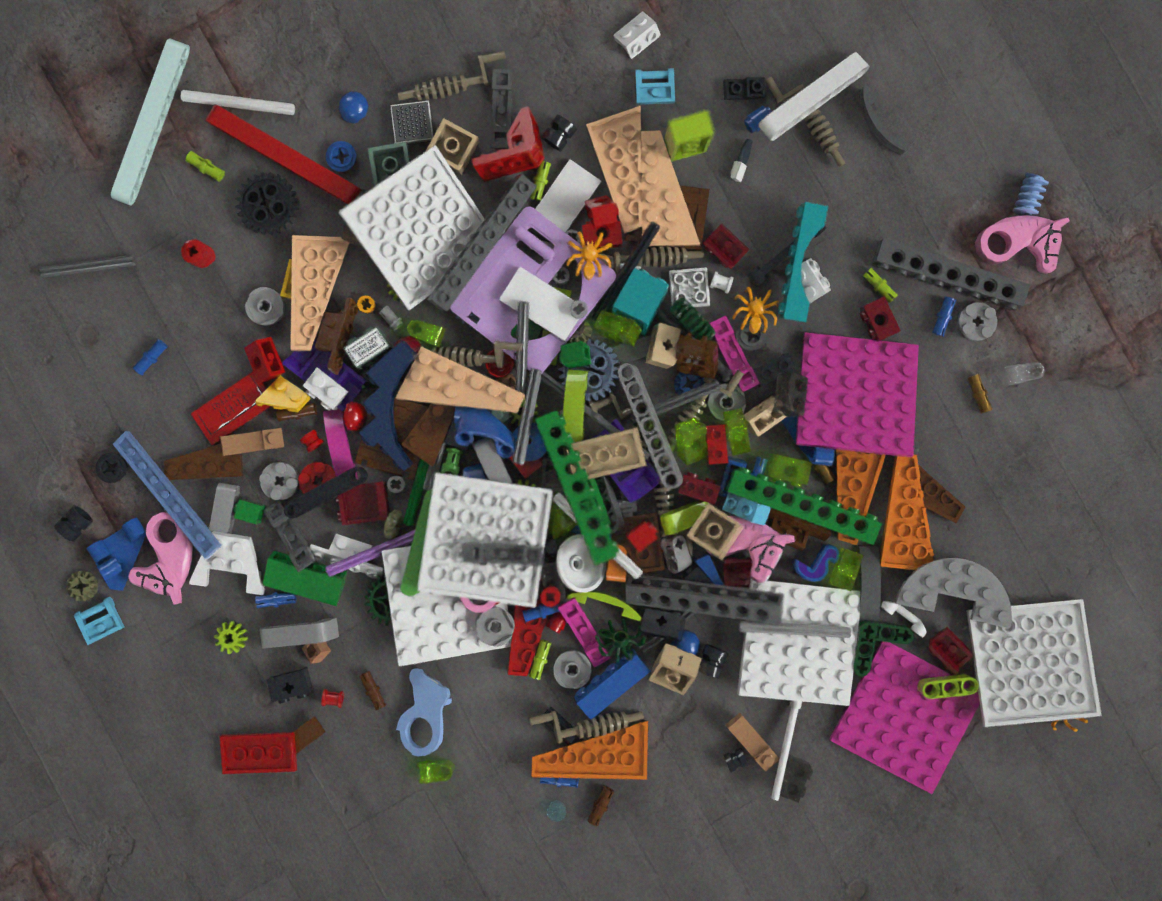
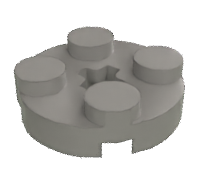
[245,287,285,326]
[957,302,997,341]
[707,383,746,422]
[259,462,299,500]
[476,607,515,647]
[553,649,592,689]

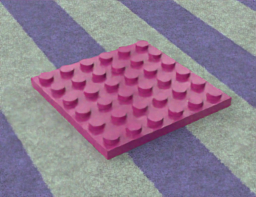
[796,332,919,457]
[829,641,980,794]

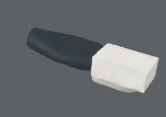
[730,139,753,182]

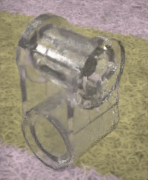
[1004,362,1045,386]

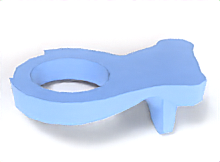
[396,668,452,756]

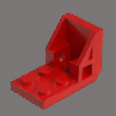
[472,107,545,182]

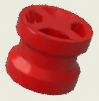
[299,429,324,453]
[541,586,561,607]

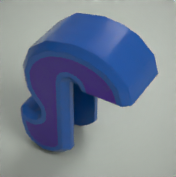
[792,544,840,582]

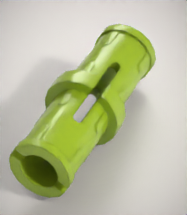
[185,151,225,182]
[529,161,551,201]
[863,267,898,303]
[529,639,552,680]

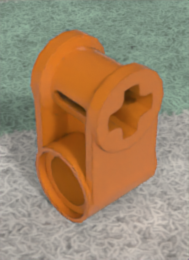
[606,544,627,582]

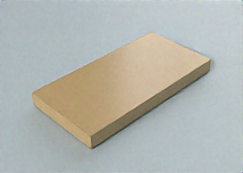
[562,427,646,480]

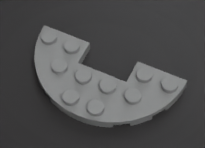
[895,558,1012,628]

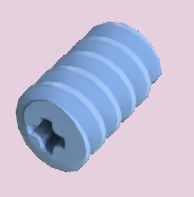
[1013,173,1049,216]

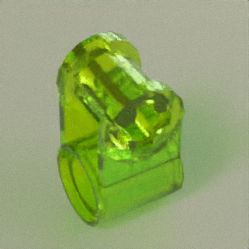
[407,320,446,347]
[417,760,455,784]

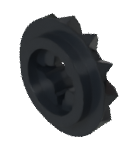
[95,453,127,483]

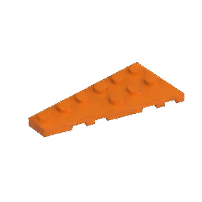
[836,449,886,545]
[880,454,934,570]
[531,720,648,780]

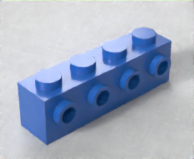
[574,649,651,720]

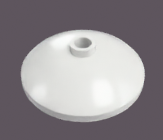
[556,534,606,593]

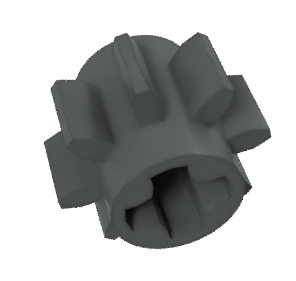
[617,495,637,518]

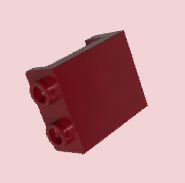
[335,481,390,526]

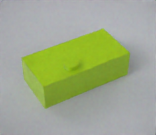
[664,110,714,162]

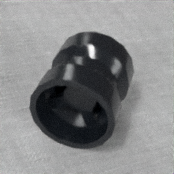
[723,748,748,773]

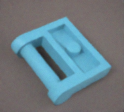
[635,68,675,105]
[74,597,125,645]

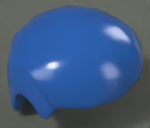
[339,91,369,123]
[671,630,700,655]

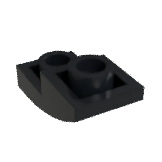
[723,77,765,100]

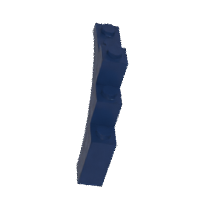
[359,341,418,471]

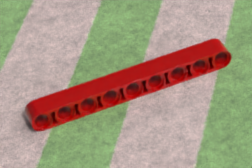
[205,104,362,205]

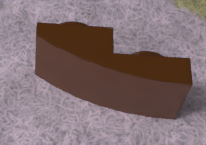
[294,716,326,755]

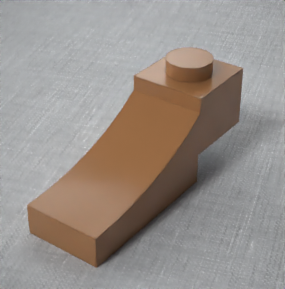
[220,428,284,456]
[726,713,780,772]

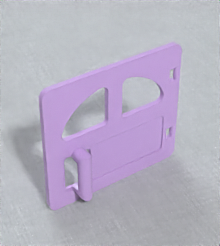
[450,207,616,373]

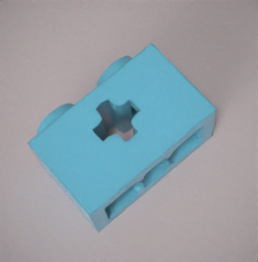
[722,492,771,525]

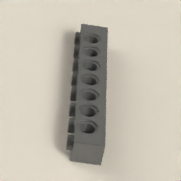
[427,174,537,312]
[872,238,1031,310]
[626,575,784,624]

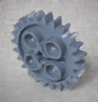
[558,339,620,402]

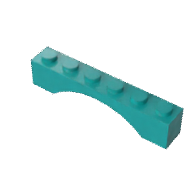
[778,202,828,323]

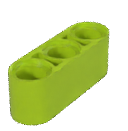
[659,500,708,535]
[917,674,978,699]

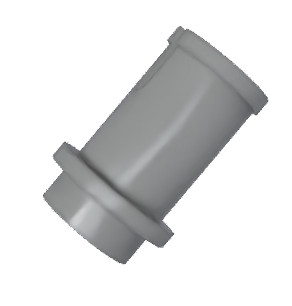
[379,306,403,331]

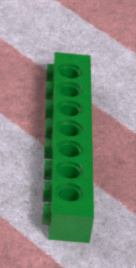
[535,411,619,566]
[726,466,882,545]

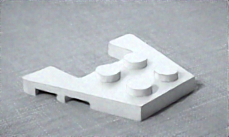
[189,531,265,595]

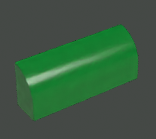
[263,551,347,606]

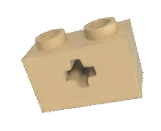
[645,323,681,369]
[741,395,789,437]

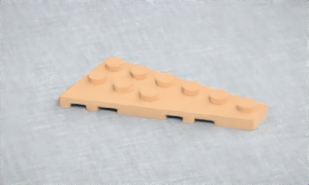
[586,106,642,233]
[641,130,700,247]
[291,235,351,351]
[396,347,525,413]

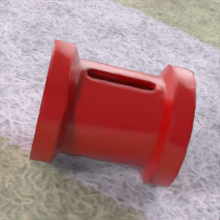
[321,689,344,708]

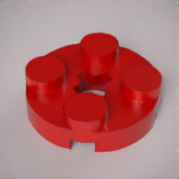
[298,462,336,494]

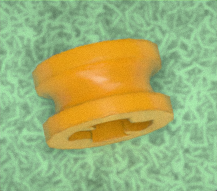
[357,295,376,314]

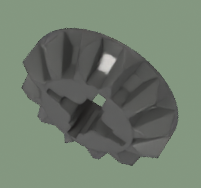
[736,320,767,351]

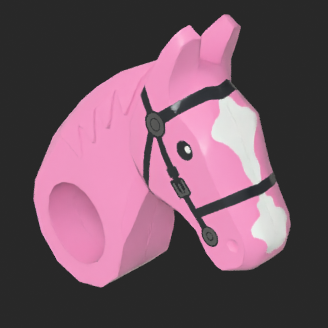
[975,215,1070,274]
[128,512,193,605]
[706,516,795,583]

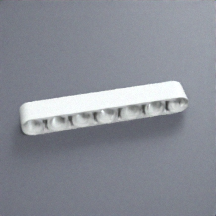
[758,52,870,141]

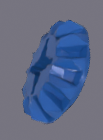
[326,141,357,172]
[674,372,705,395]

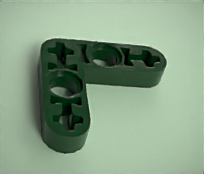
[853,620,914,677]

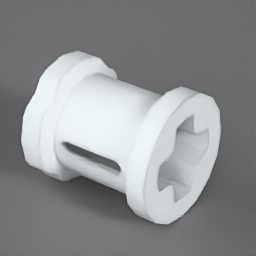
[710,271,734,294]

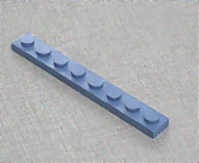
[113,431,222,559]

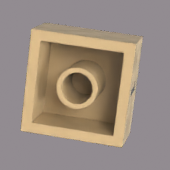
[426,118,479,176]
[687,503,743,560]
[649,644,702,695]

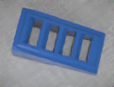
[718,456,747,497]
[694,553,723,586]

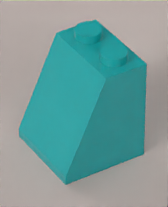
[611,268,669,336]

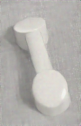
[880,601,926,638]

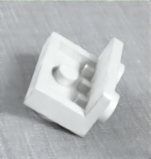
[613,11,661,59]
[801,258,831,303]
[303,368,348,411]

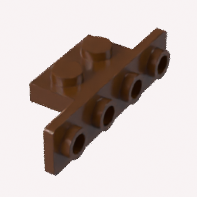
[315,297,358,375]
[767,508,832,551]

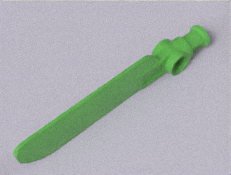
[401,448,464,597]

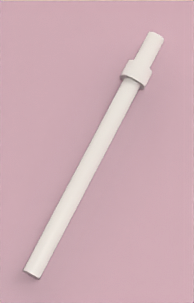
[771,700,802,801]

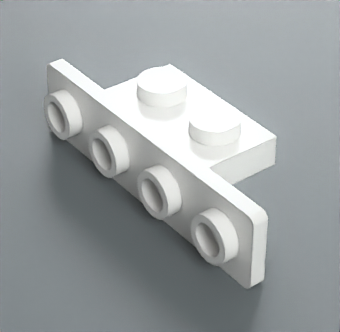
[309,534,384,579]

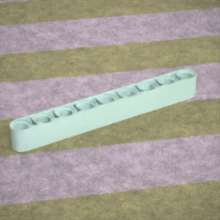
[111,38,190,205]

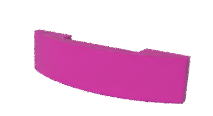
[710,316,760,393]
[323,408,358,480]
[558,597,611,668]

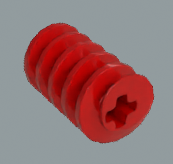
[181,239,215,268]

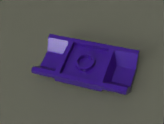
[282,340,367,411]
[589,419,661,503]

